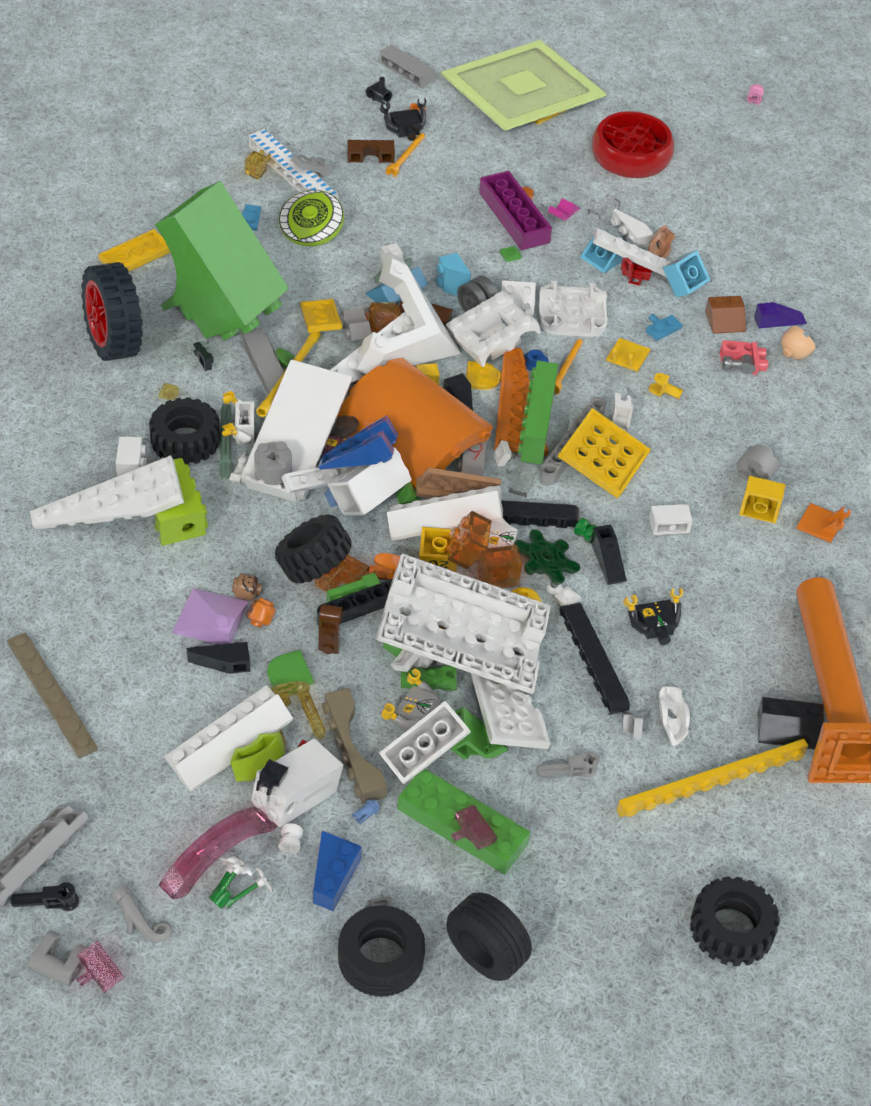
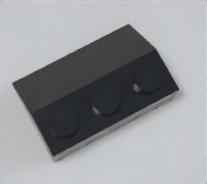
[758,697,824,750]

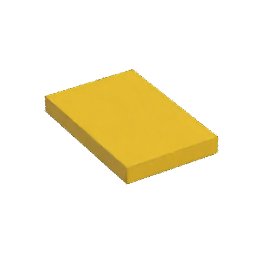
[300,299,342,333]

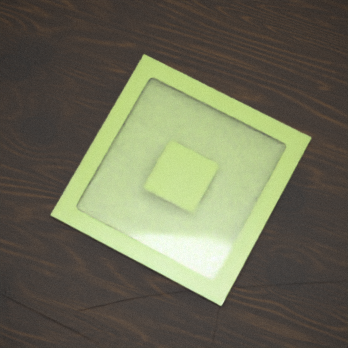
[441,40,606,131]

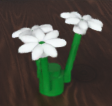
[209,856,273,909]

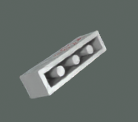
[379,45,435,88]
[458,441,487,476]

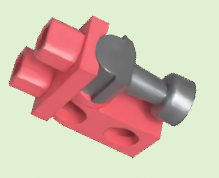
[720,340,768,375]

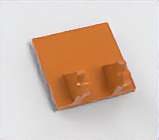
[796,503,851,543]

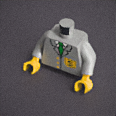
[381,668,440,731]

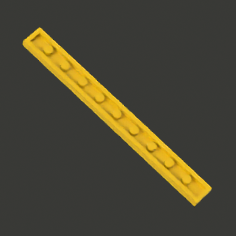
[616,739,808,817]

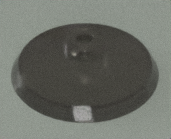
[329,416,359,438]

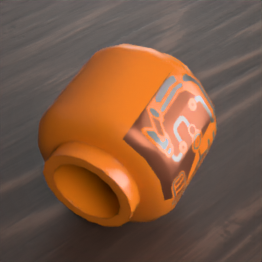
[247,597,276,628]

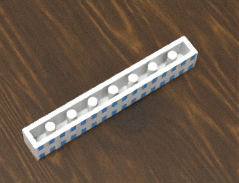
[249,129,339,199]

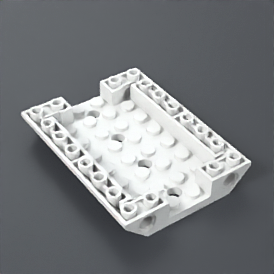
[376,554,551,694]

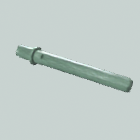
[218,404,233,479]

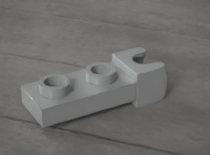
[290,155,332,177]

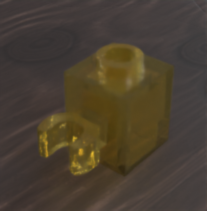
[245,150,271,180]

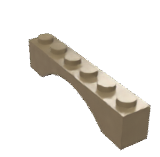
[322,688,387,804]

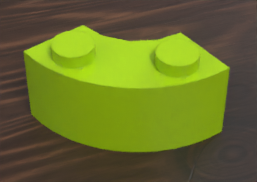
[230,732,285,782]

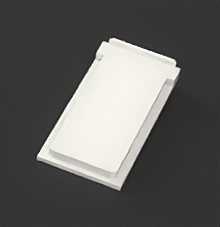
[241,360,352,502]

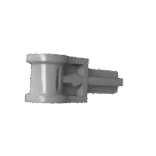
[537,751,599,777]

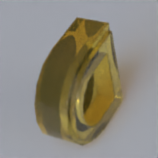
[159,383,179,400]

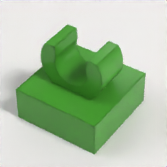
[396,482,420,505]

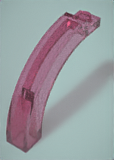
[159,806,277,900]

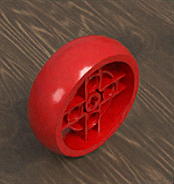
[591,111,675,178]

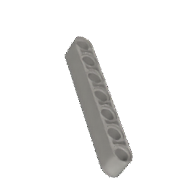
[540,397,606,485]

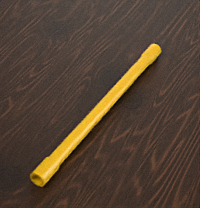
[256,332,321,417]

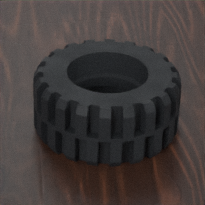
[149,397,220,465]
[275,514,352,584]
[690,876,780,966]

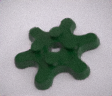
[514,529,580,586]

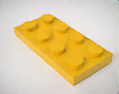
[98,229,171,272]

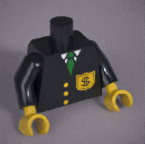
[623,588,683,645]

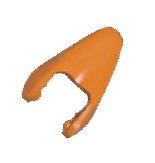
[367,553,401,580]

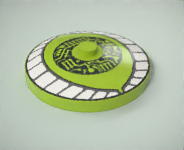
[279,190,344,247]

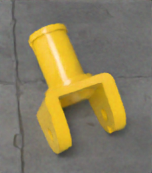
[648,373,683,400]

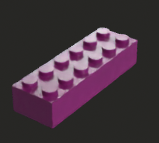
[479,170,552,251]

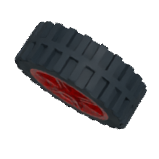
[81,262,143,361]

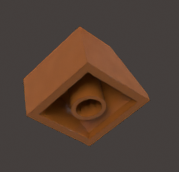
[705,296,746,334]

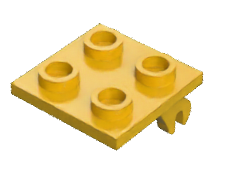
[606,338,651,372]

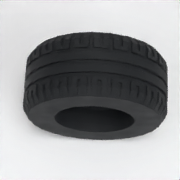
[446,892,532,981]
[338,905,425,997]

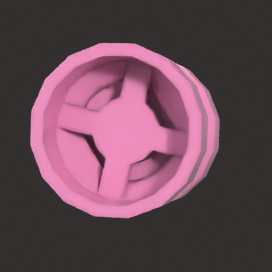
[747,84,764,104]

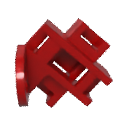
[621,257,652,286]

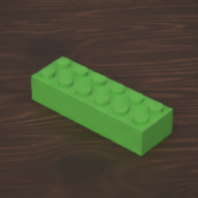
[518,361,558,465]
[397,769,530,874]

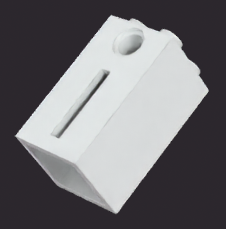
[327,447,412,516]
[251,738,343,828]

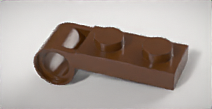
[318,604,343,654]

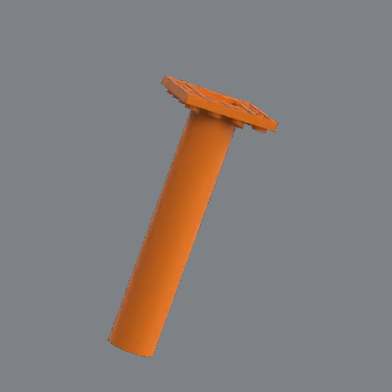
[796,577,871,783]

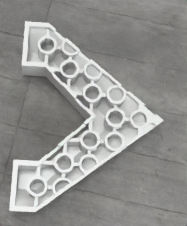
[355,252,461,374]

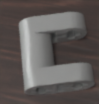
[28,930,91,987]

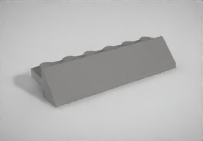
[0,805,89,908]

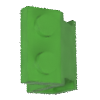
[450,707,508,759]

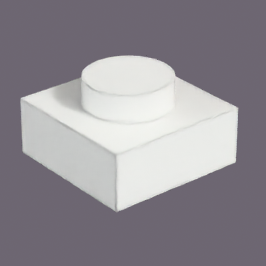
[494,441,512,466]

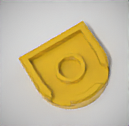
[466,361,501,390]

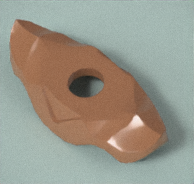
[648,225,675,258]

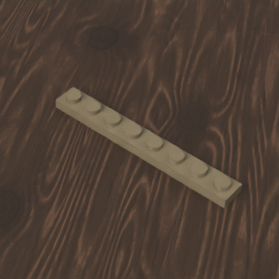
[7,632,98,759]

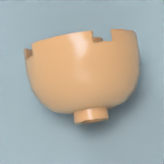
[781,325,815,360]

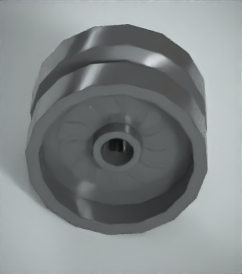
[457,275,498,313]

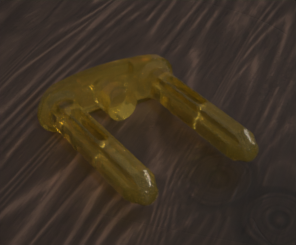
[270,681,326,749]

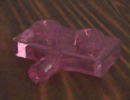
[451,805,497,850]
[77,940,125,993]

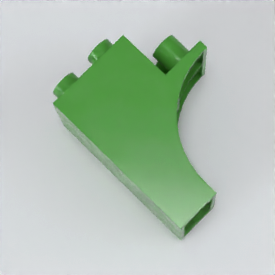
[155,180,289,340]

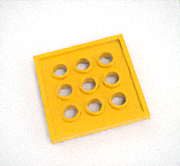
[558,408,651,499]

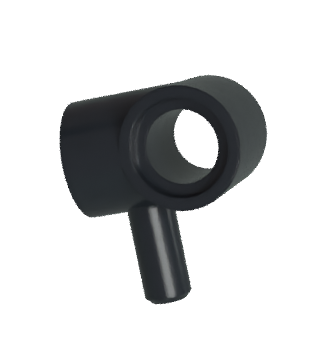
[366,77,392,105]

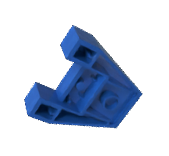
[318,415,398,470]

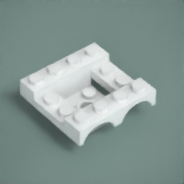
[445,291,541,367]

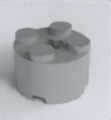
[254,442,292,485]
[737,444,780,480]

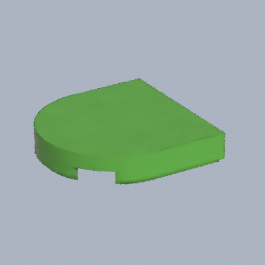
[267,650,313,690]

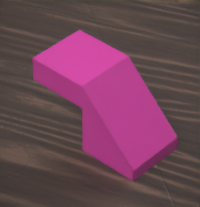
[548,198,580,221]

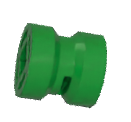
[574,518,598,543]

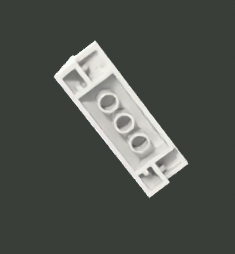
[387,486,503,541]
[164,685,293,792]

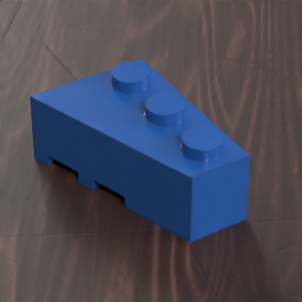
[313,830,362,911]

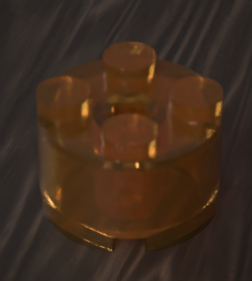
[365,302,401,333]

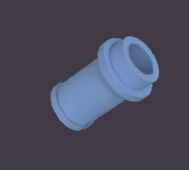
[352,799,380,825]

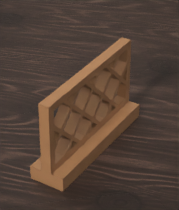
[416,467,501,498]

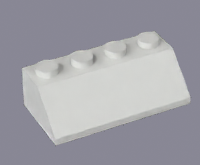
[379,701,471,785]

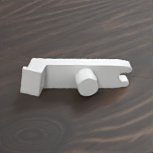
[229,452,250,484]

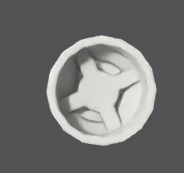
[278,823,303,853]

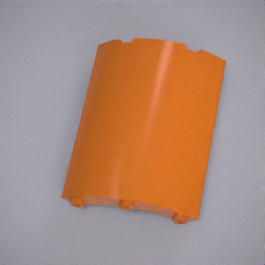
[334,358,493,489]

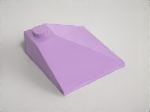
[173,588,249,644]

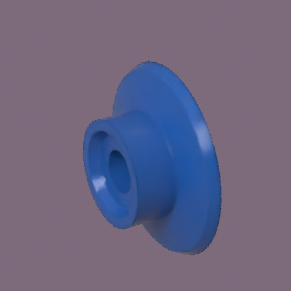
[524,349,549,371]

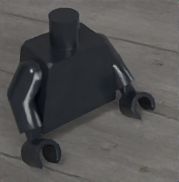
[380,98,427,141]

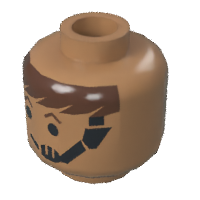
[232,573,262,601]

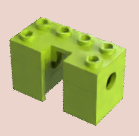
[153,458,208,546]

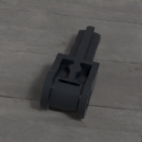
[11,882,79,911]

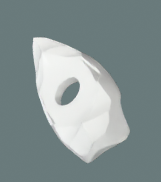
[659,686,690,746]

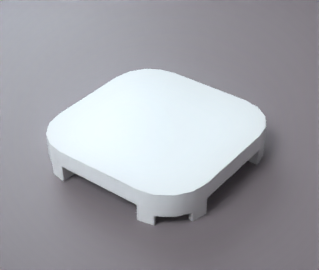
[539,281,608,337]

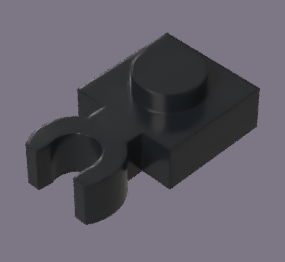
[193,342,214,371]
[256,759,289,796]

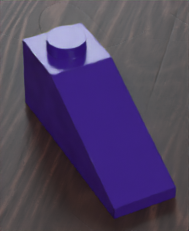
[754,302,807,329]

